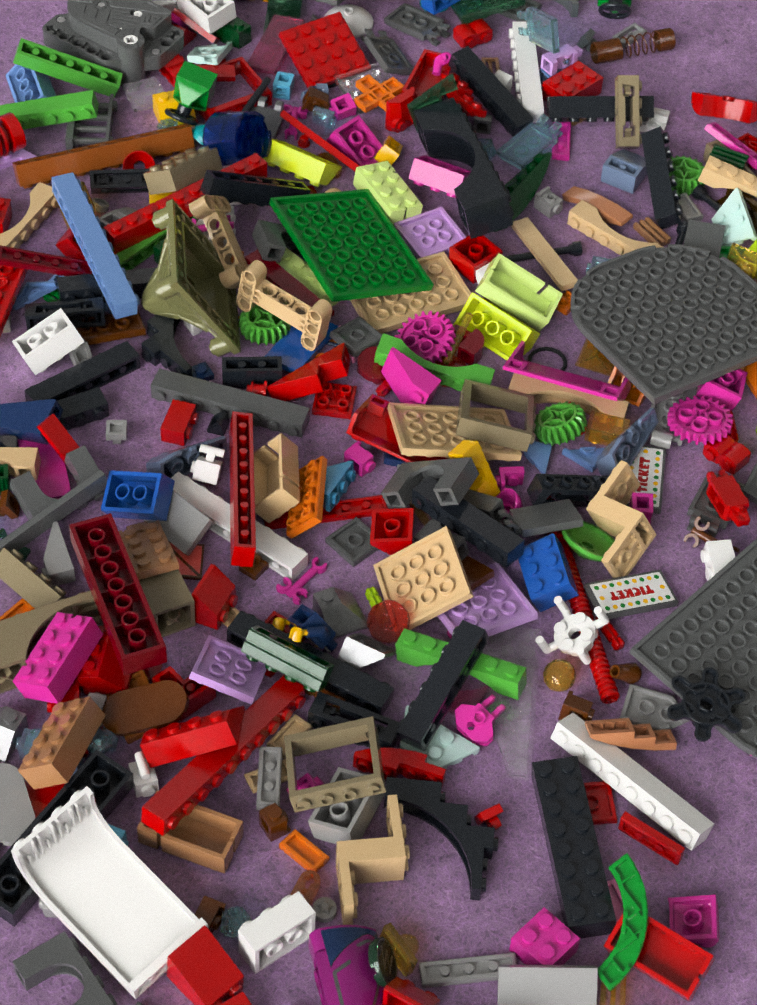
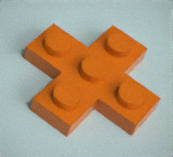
[354,74,404,113]

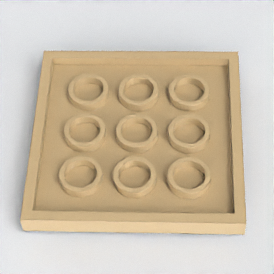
[373,526,474,636]

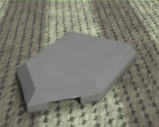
[620,684,689,730]

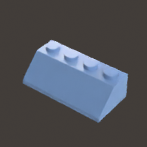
[5,64,56,103]

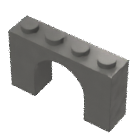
[252,219,298,263]
[9,445,105,520]
[381,457,479,509]
[413,489,505,562]
[12,931,117,1005]

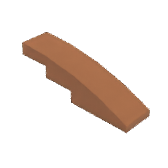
[562,186,633,226]
[585,718,677,751]

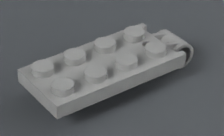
[650,386,698,449]

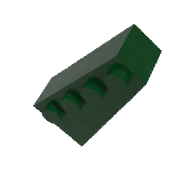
[189,17,251,49]

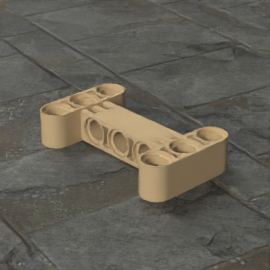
[189,195,249,289]
[236,260,332,351]

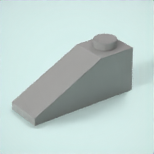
[41,521,75,587]

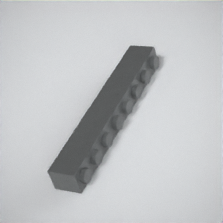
[151,368,310,438]

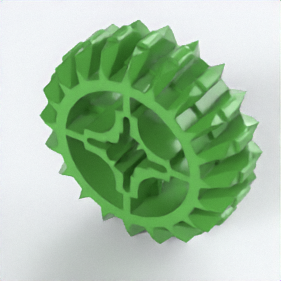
[671,155,705,196]
[239,305,291,346]
[534,401,587,446]

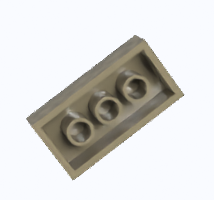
[143,146,223,195]

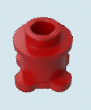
[246,380,268,396]

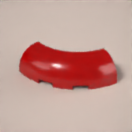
[691,92,757,124]

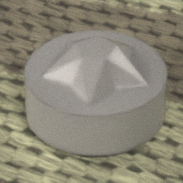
[91,198,109,213]
[313,897,337,923]

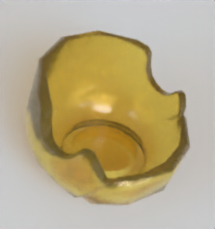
[543,659,576,692]

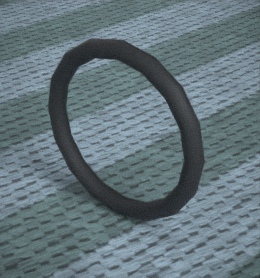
[528,347,567,371]

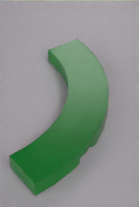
[598,853,648,992]

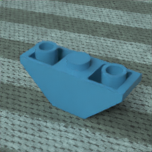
[323,461,356,512]

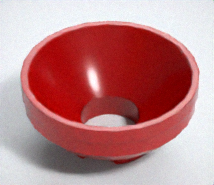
[122,150,156,174]

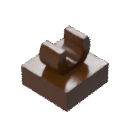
[0,489,20,519]
[239,552,269,581]

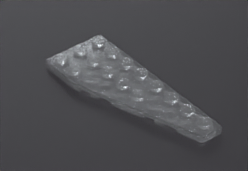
[478,627,541,781]

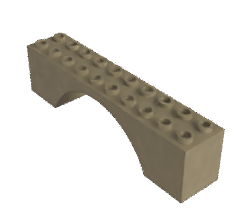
[0,569,195,694]

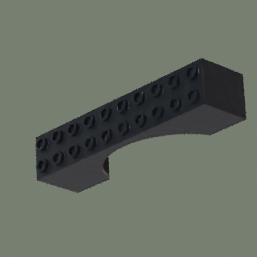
[413,97,515,239]

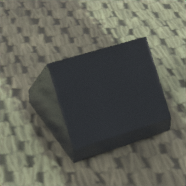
[207,410,230,436]

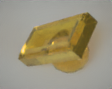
[379,923,419,977]

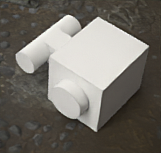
[190,444,225,485]
[128,751,159,798]

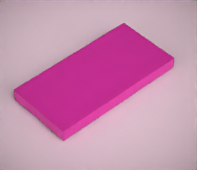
[18,440,71,499]

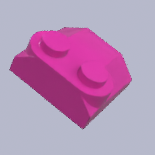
[668,894,720,948]

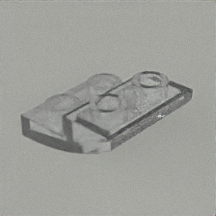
[122,76,164,112]

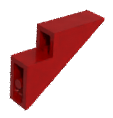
[267,342,351,401]

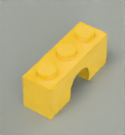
[448,440,500,497]

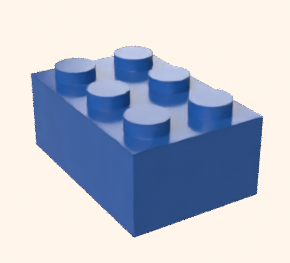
[101,470,175,521]
[518,533,579,612]

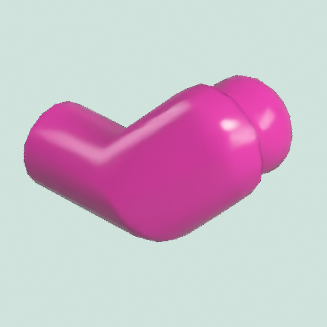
[432,52,451,76]

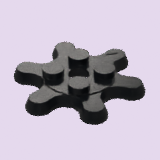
[667,667,746,742]

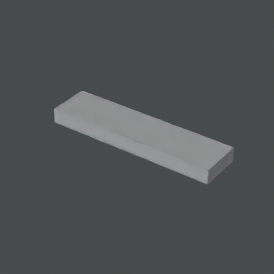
[419,952,517,988]

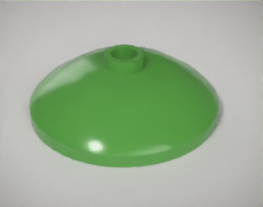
[561,521,615,562]

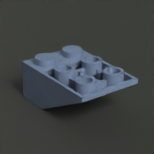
[600,149,647,194]

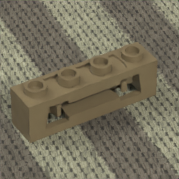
[615,75,642,149]

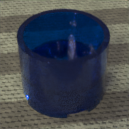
[203,111,272,166]

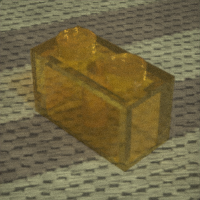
[584,411,631,446]

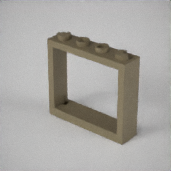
[456,379,537,452]
[284,716,386,813]

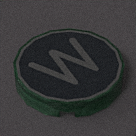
[368,937,397,988]

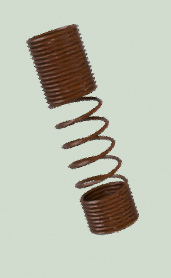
[590,28,676,64]

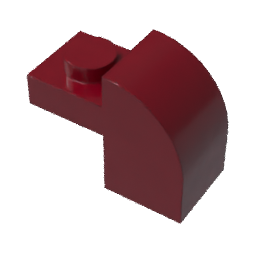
[453,324,484,365]

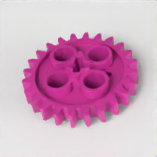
[394,311,456,364]
[667,396,733,445]

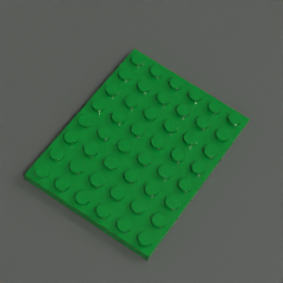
[269,189,434,302]

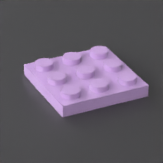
[394,207,466,259]
[189,635,266,705]

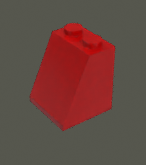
[167,925,244,1005]

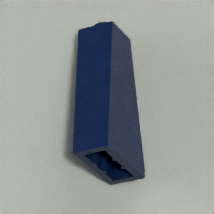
[0,399,64,445]

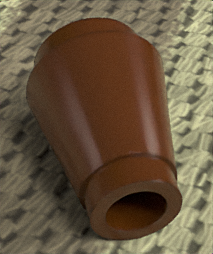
[610,662,642,684]

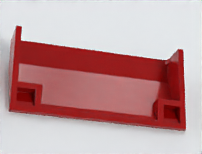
[346,394,449,462]

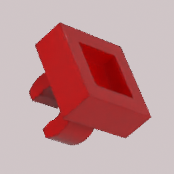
[474,803,504,830]

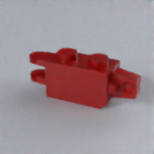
[706,469,750,527]

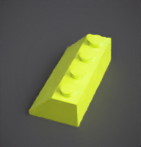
[260,138,342,187]
[453,292,541,360]

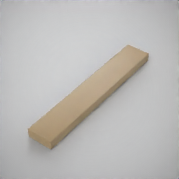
[511,217,578,291]

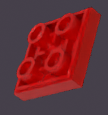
[312,382,357,419]

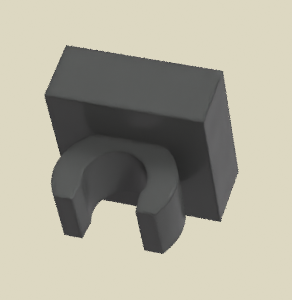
[576,28,597,52]

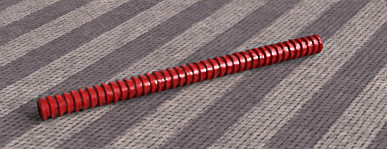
[546,496,620,704]

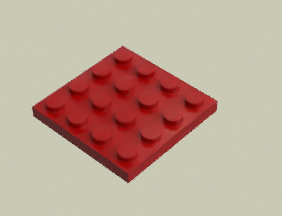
[279,12,371,88]

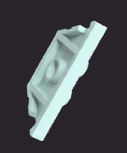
[187,41,233,65]
[712,188,757,246]
[400,705,480,769]

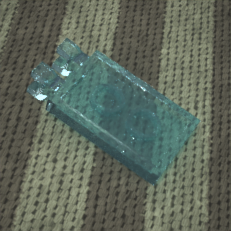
[517,6,560,54]
[496,114,562,170]

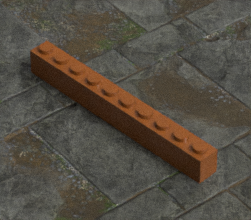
[12,124,195,188]

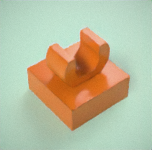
[556,290,572,316]

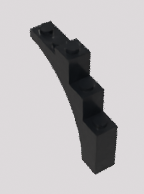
[141,314,193,377]
[384,777,498,900]

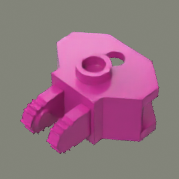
[455,694,506,747]

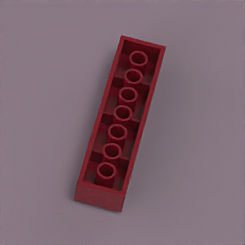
[69,513,167,675]

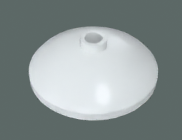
[324,4,373,38]

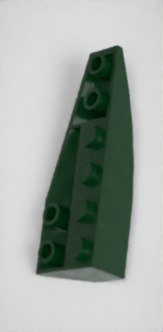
[494,152,552,232]

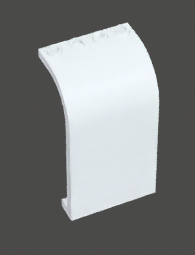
[11,786,209,1000]

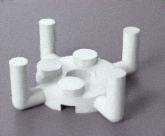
[535,596,609,665]

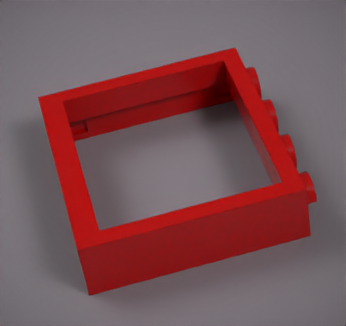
[197,57,272,126]

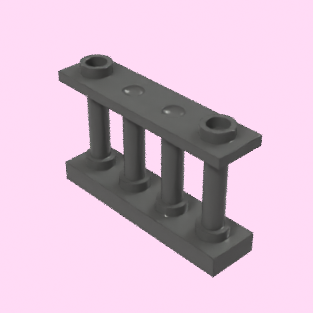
[65,94,118,150]

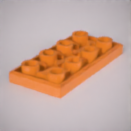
[286,456,328,539]

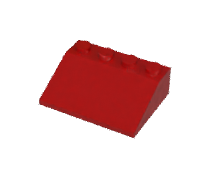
[140,705,245,768]

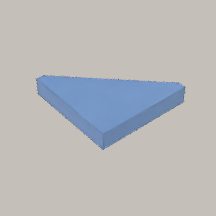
[13,281,57,310]
[523,441,552,474]
[562,446,604,472]

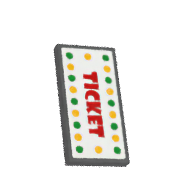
[626,445,666,514]
[584,570,679,619]

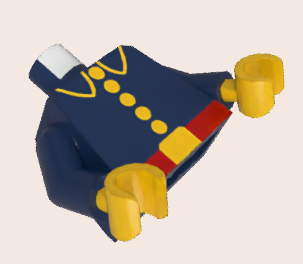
[272,604,338,653]

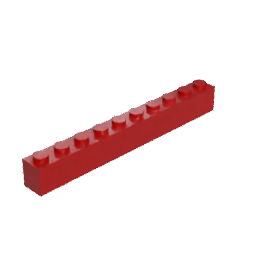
[103,153,267,254]
[229,411,256,567]
[141,675,306,836]

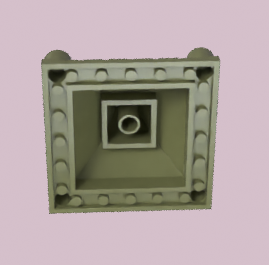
[141,199,241,357]

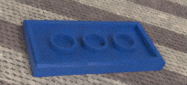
[265,322,338,373]

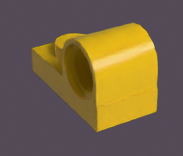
[374,135,403,166]

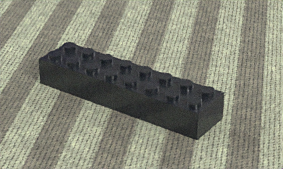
[0,749,134,927]
[531,756,616,939]

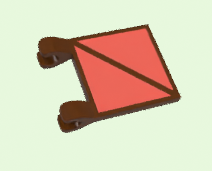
[169,541,205,580]

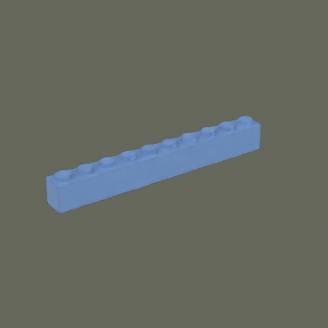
[52,172,140,319]

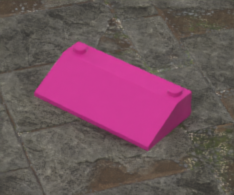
[503,341,631,401]

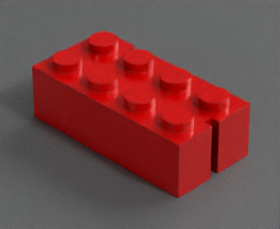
[402,49,455,109]
[603,914,715,1002]

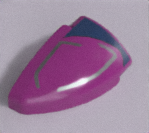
[309,925,386,1005]

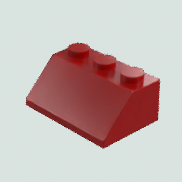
[77,626,133,695]

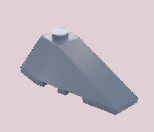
[596,408,659,477]
[146,436,227,478]

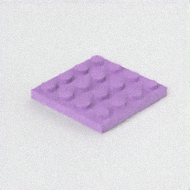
[438,562,538,637]

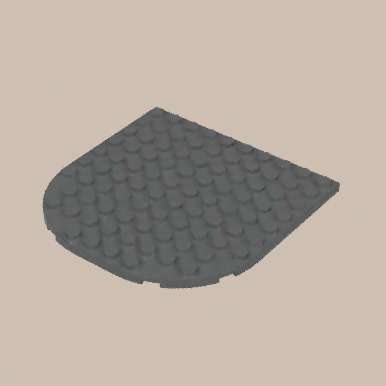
[570,244,757,404]
[629,539,757,758]

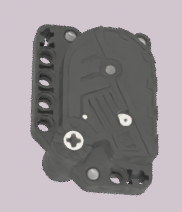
[42,0,184,89]

